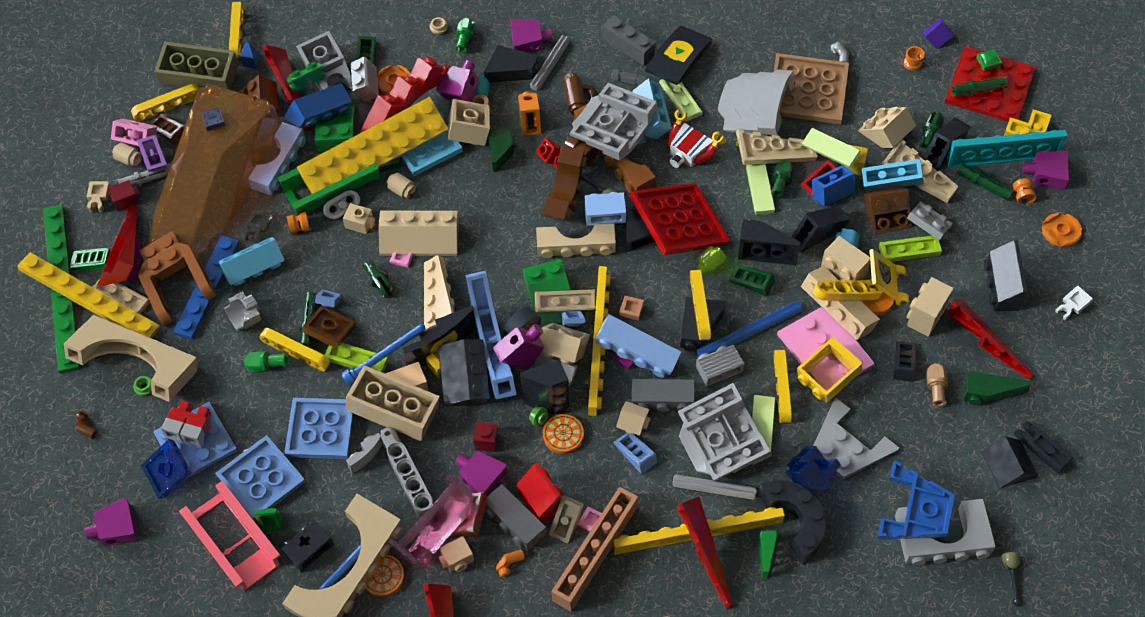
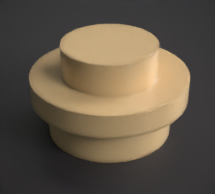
[430,17,448,34]

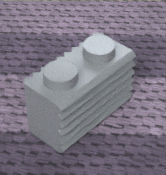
[350,57,379,102]
[696,345,744,387]

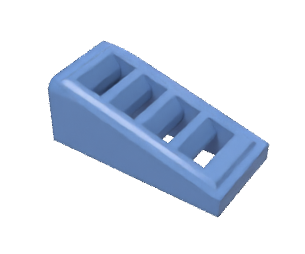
[561,310,585,327]
[614,433,657,474]

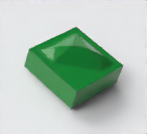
[976,49,1002,71]

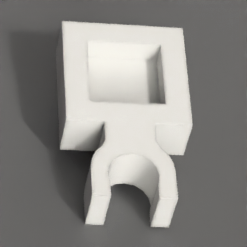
[1055,286,1093,320]

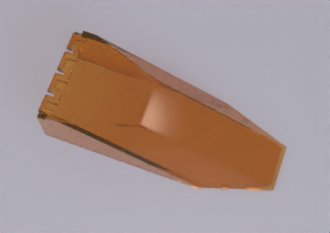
[148,84,280,274]

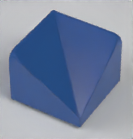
[240,42,261,68]

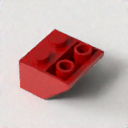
[517,462,562,523]

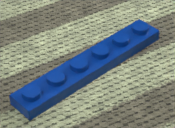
[173,236,240,340]

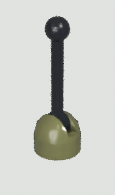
[581,173,616,194]
[1001,552,1022,606]

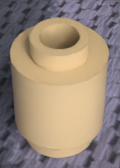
[112,142,142,166]
[387,172,416,199]

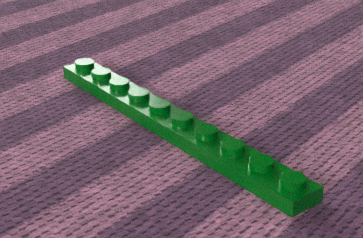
[43,205,80,374]

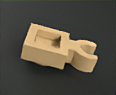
[87,181,111,212]

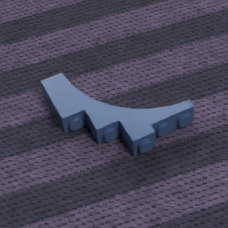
[465,271,516,399]

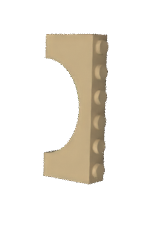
[64,315,197,402]
[282,494,403,617]

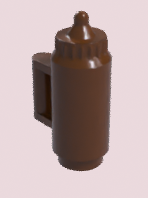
[564,72,596,116]

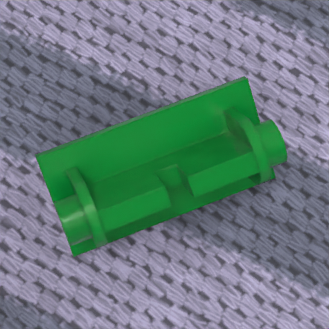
[287,62,326,92]

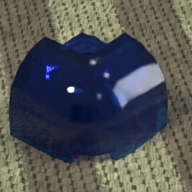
[785,446,842,491]

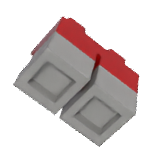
[161,401,211,448]

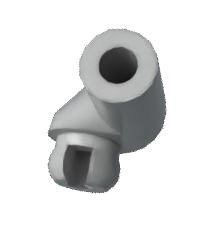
[831,42,849,63]

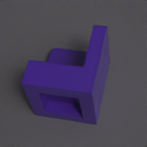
[923,18,954,49]

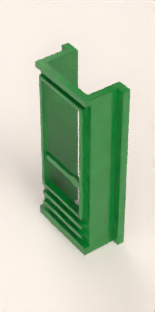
[277,164,381,216]

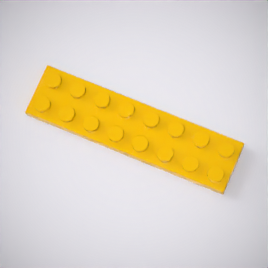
[297,97,448,194]

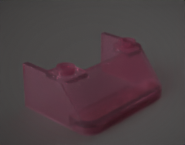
[389,474,477,570]

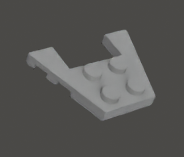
[811,398,899,479]

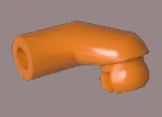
[496,550,524,577]

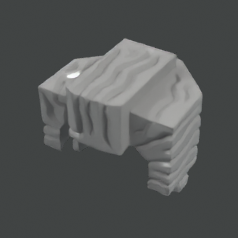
[224,291,261,331]

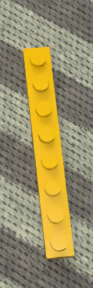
[17,252,160,339]
[588,266,611,416]
[613,507,784,555]

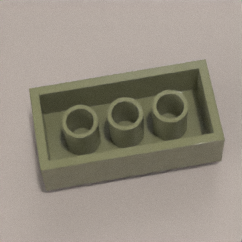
[154,41,239,93]

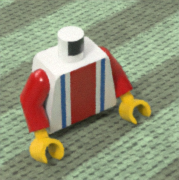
[668,109,725,168]

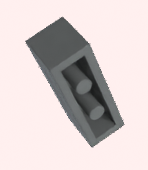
[602,15,656,66]
[632,379,694,413]
[484,485,546,551]

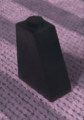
[484,45,540,83]
[923,117,971,171]
[626,198,655,252]
[791,205,850,253]
[680,297,726,351]

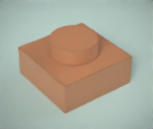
[619,296,644,321]

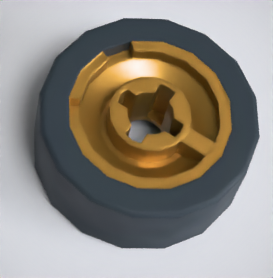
[503,307,541,336]

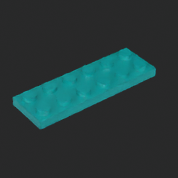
[946,130,1067,168]

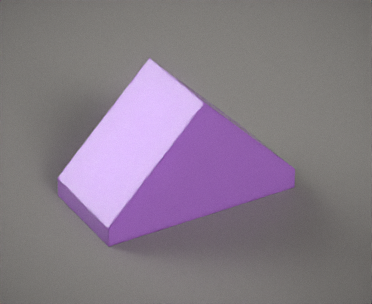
[137,135,167,172]

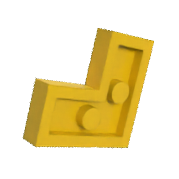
[1004,109,1051,136]

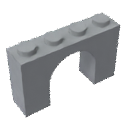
[895,499,995,566]

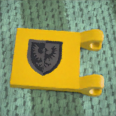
[870,249,909,305]

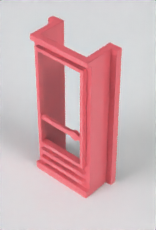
[179,481,280,591]

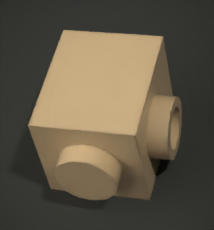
[343,203,375,234]
[616,401,650,435]
[438,536,474,573]

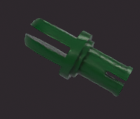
[919,112,944,149]
[771,161,794,198]
[362,259,394,298]

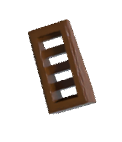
[150,114,189,146]

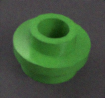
[133,376,152,396]
[529,406,548,427]

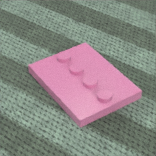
[777,307,875,391]

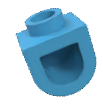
[835,228,860,249]

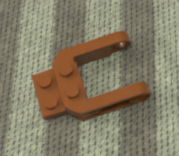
[138,231,217,326]

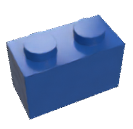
[812,165,855,207]

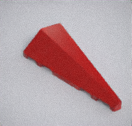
[262,45,310,131]
[97,204,137,286]
[948,298,1034,380]
[676,496,734,609]
[423,583,454,617]

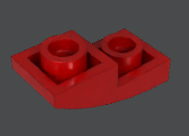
[536,137,561,169]

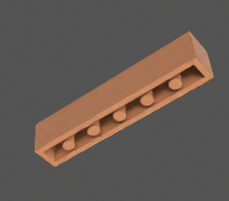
[551,487,638,612]

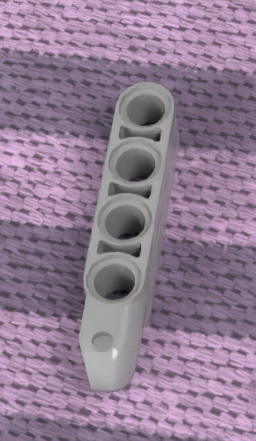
[381,427,434,518]

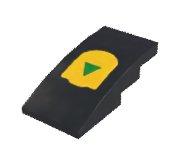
[645,25,712,85]
[402,305,476,367]

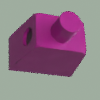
[510,20,552,53]
[436,60,479,102]
[1022,151,1069,190]
[493,324,544,370]
[455,451,508,496]
[84,498,139,546]

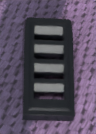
[893,341,917,382]

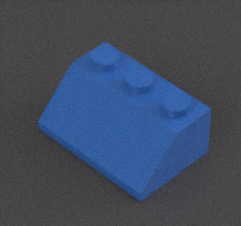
[284,83,352,128]

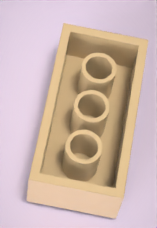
[345,365,440,441]

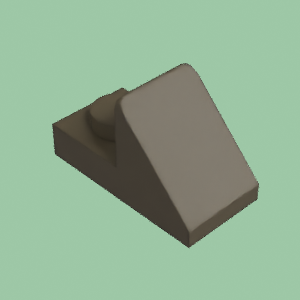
[549,495,584,544]

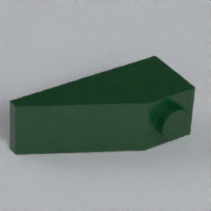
[963,371,1031,406]

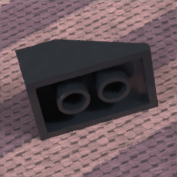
[738,219,800,265]

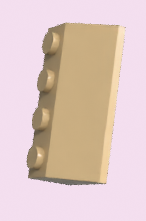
[379,211,459,256]

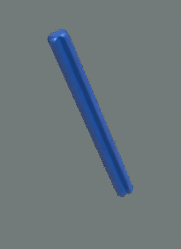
[696,301,802,357]

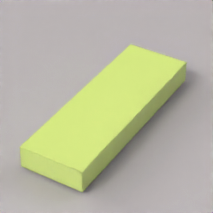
[659,79,702,122]
[802,128,861,169]
[746,164,775,215]
[752,395,775,451]

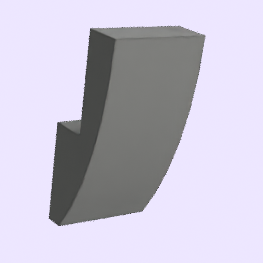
[346,433,383,474]

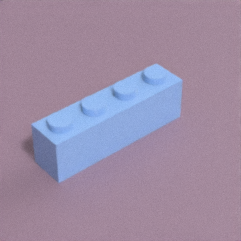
[595,315,681,378]

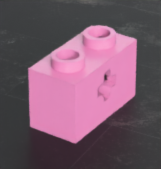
[111,119,158,146]

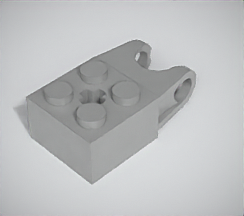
[296,31,352,90]

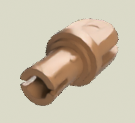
[927,364,948,407]

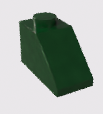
[488,129,516,172]

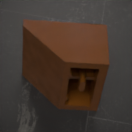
[237,74,279,123]
[864,186,912,234]

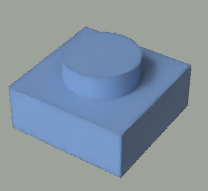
[315,289,341,308]

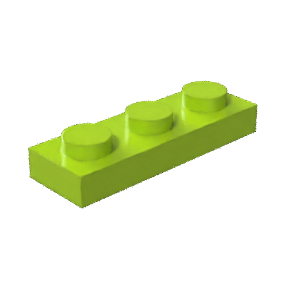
[879,236,942,262]
[324,343,389,373]

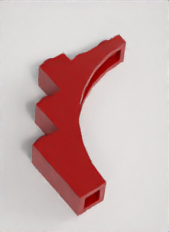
[359,56,451,134]

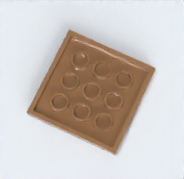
[774,53,849,125]

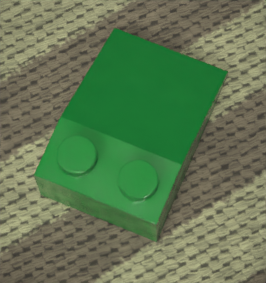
[315,105,356,153]
[523,259,570,328]

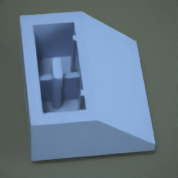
[585,192,626,226]

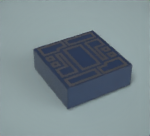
[201,107,226,131]

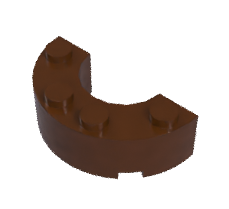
[542,145,588,222]

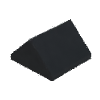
[981,436,1038,489]

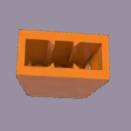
[518,92,541,136]

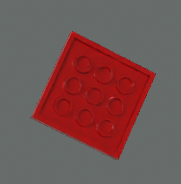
[944,46,1036,122]
[630,183,730,256]

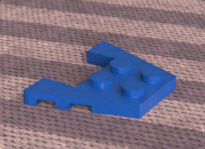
[877,460,955,540]

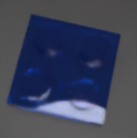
[141,439,192,499]

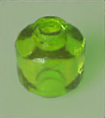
[697,246,727,275]

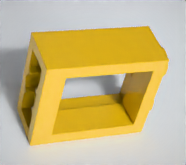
[797,337,862,403]

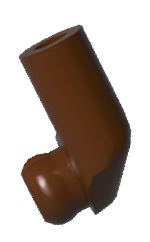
[75,411,98,439]

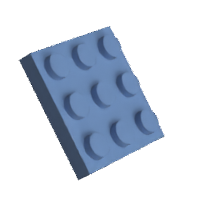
[284,398,354,459]
[153,402,237,482]
[215,435,305,521]

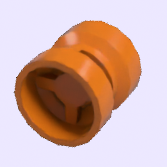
[904,46,925,71]
[1013,178,1037,204]
[287,212,310,235]

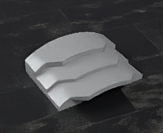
[718,70,796,135]
[570,83,657,160]
[678,383,772,481]

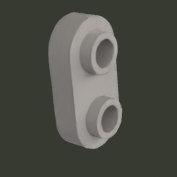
[323,190,360,219]

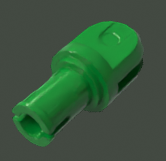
[455,18,475,53]
[244,351,289,372]

